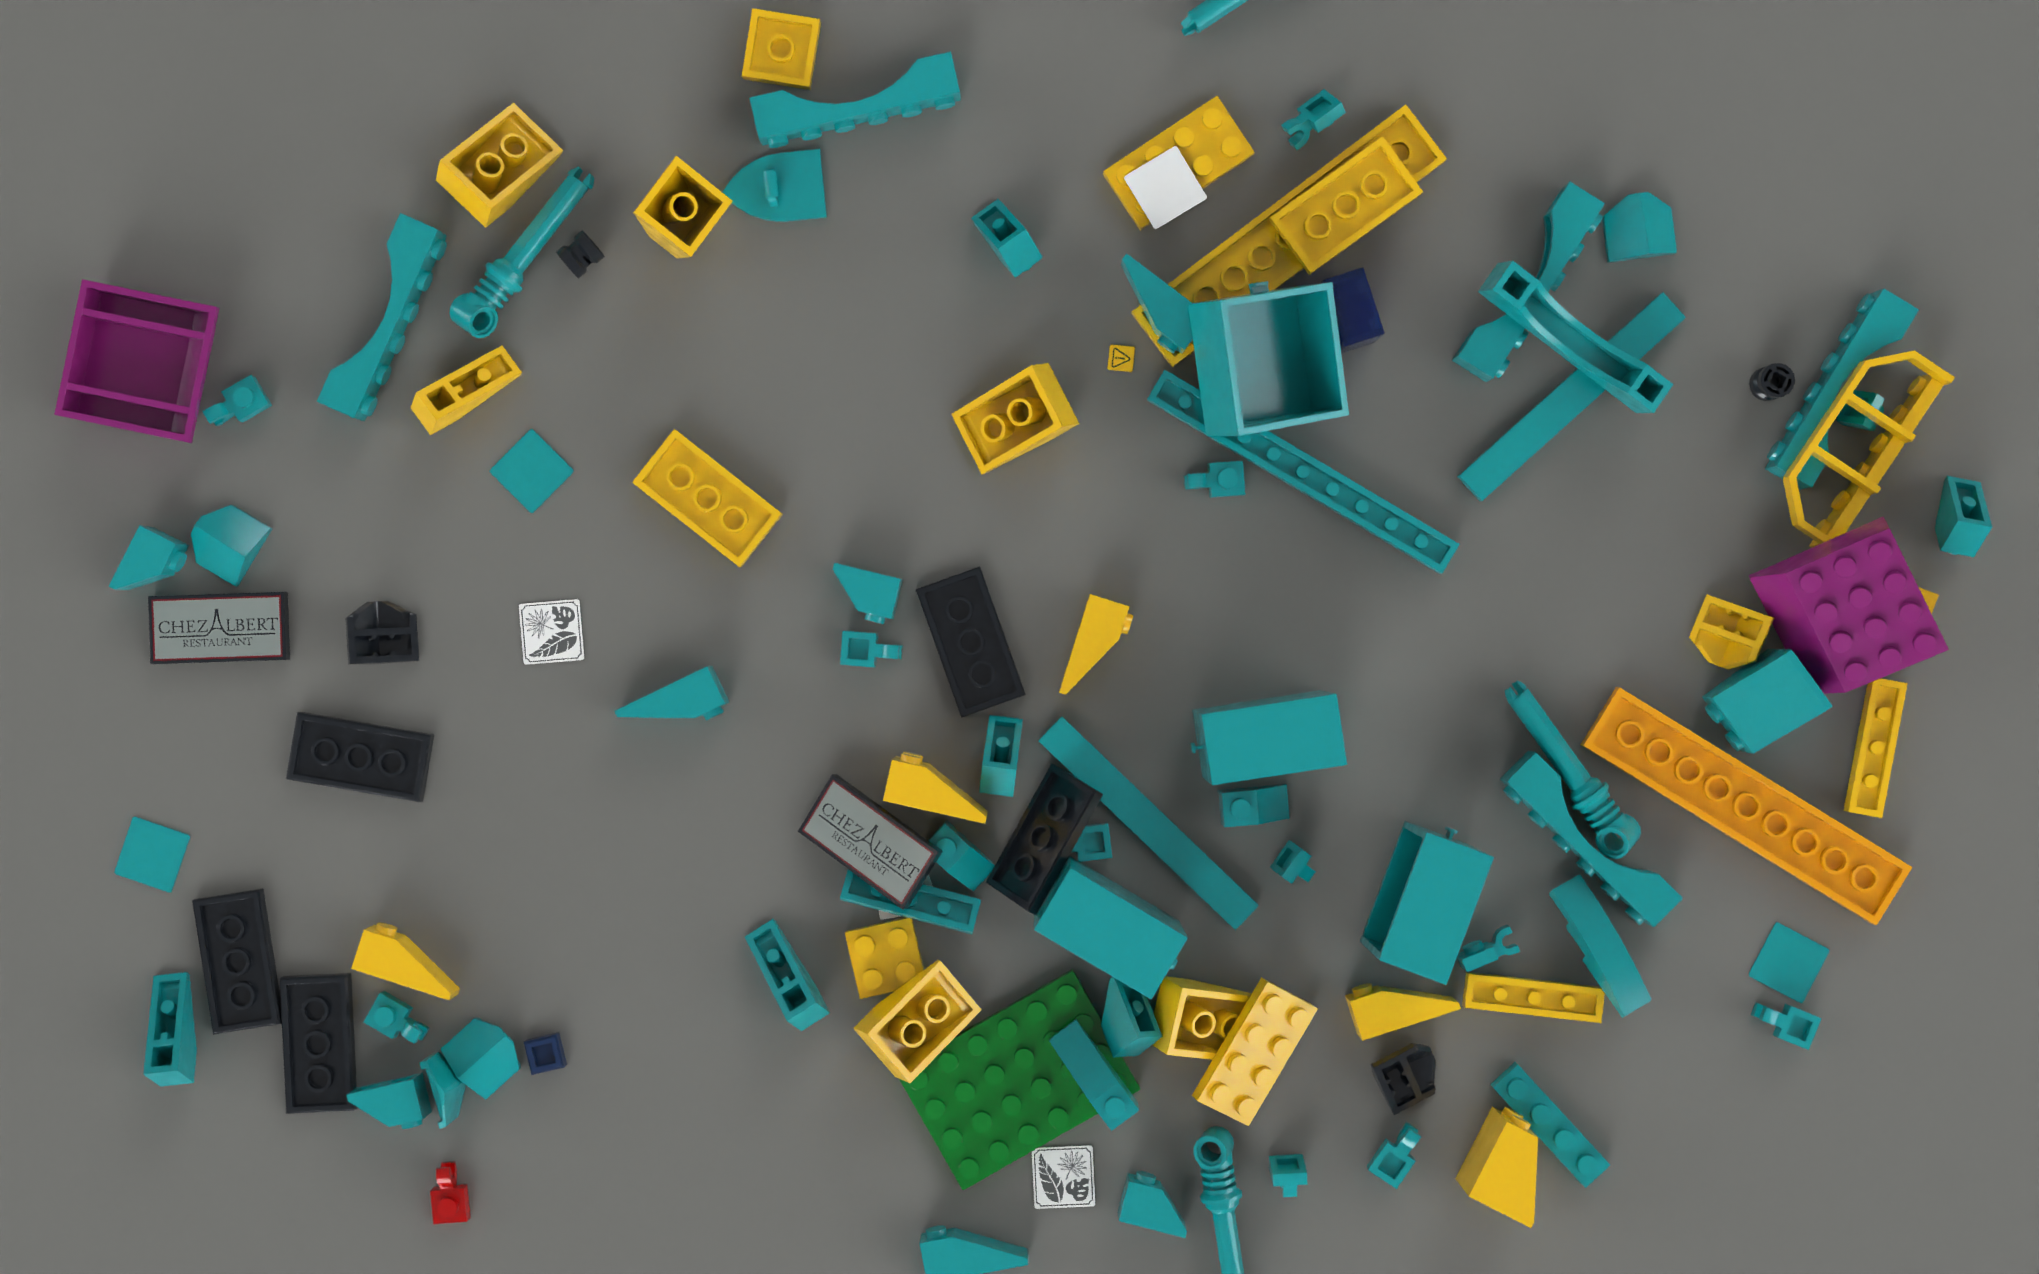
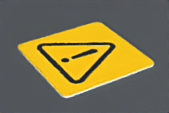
[1107,345,1135,372]

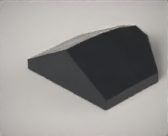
[345,601,419,665]
[1371,1043,1436,1115]

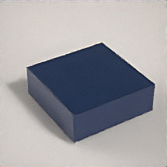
[524,1032,567,1075]

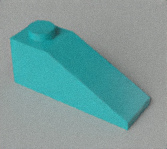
[1121,253,1193,354]
[614,666,730,721]
[745,919,830,1031]
[143,972,197,1087]
[1049,1019,1139,1131]
[919,1225,1029,1274]

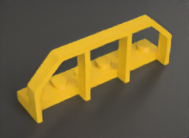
[1783,350,1955,548]

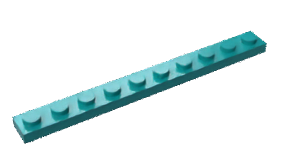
[1147,370,1460,574]

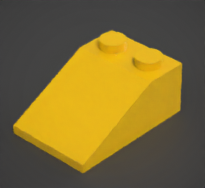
[436,102,563,228]
[951,363,1080,474]
[883,752,988,824]
[853,960,982,1083]
[1153,976,1252,1060]

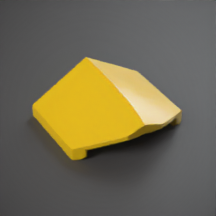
[1689,594,1774,670]

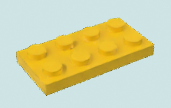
[1103,96,1255,230]
[1269,136,1423,275]
[632,429,783,567]
[1192,977,1318,1126]

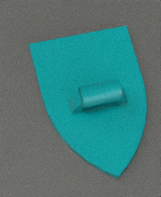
[722,149,827,222]

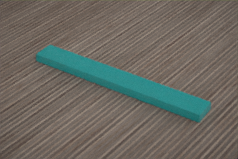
[1457,292,1686,501]
[1038,716,1259,930]

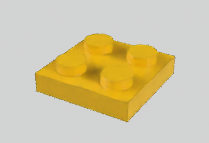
[742,8,821,90]
[845,917,924,999]

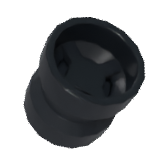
[556,230,605,278]
[1749,363,1795,401]

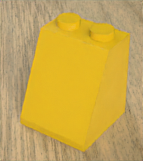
[633,156,732,259]
[1455,1106,1538,1228]

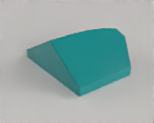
[1602,192,1677,263]
[191,505,272,587]
[440,1018,521,1100]
[420,1052,466,1129]

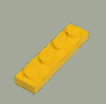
[1843,678,1908,818]
[1462,972,1605,1023]

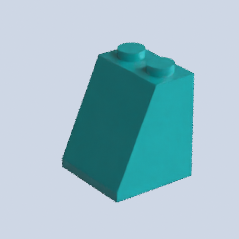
[1702,649,1833,754]

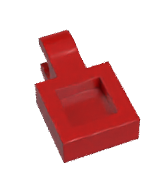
[430,1161,471,1224]

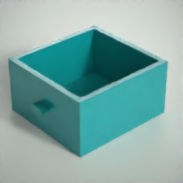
[1188,281,1349,436]
[1190,690,1347,785]
[1360,821,1494,985]
[1034,855,1188,999]

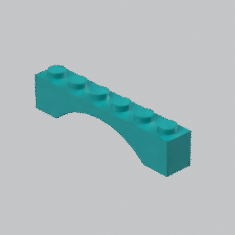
[749,51,961,148]
[1452,182,1605,382]
[316,213,447,422]
[1478,260,1674,413]
[1765,288,1919,490]
[1500,750,1683,927]

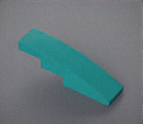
[1549,874,1652,1018]

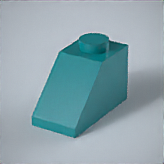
[971,199,1043,277]
[1935,476,1992,557]
[108,525,189,590]
[833,563,903,624]
[979,715,1023,797]
[1218,784,1290,827]
[928,820,995,892]
[1101,977,1163,1057]
[346,1072,432,1129]
[1117,1171,1187,1238]

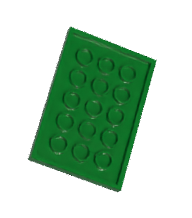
[899,969,1141,1190]

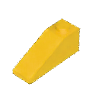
[411,345,522,435]
[1059,594,1133,695]
[351,922,460,1000]
[1345,983,1461,1041]

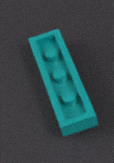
[840,869,981,934]
[1490,1062,1610,1188]

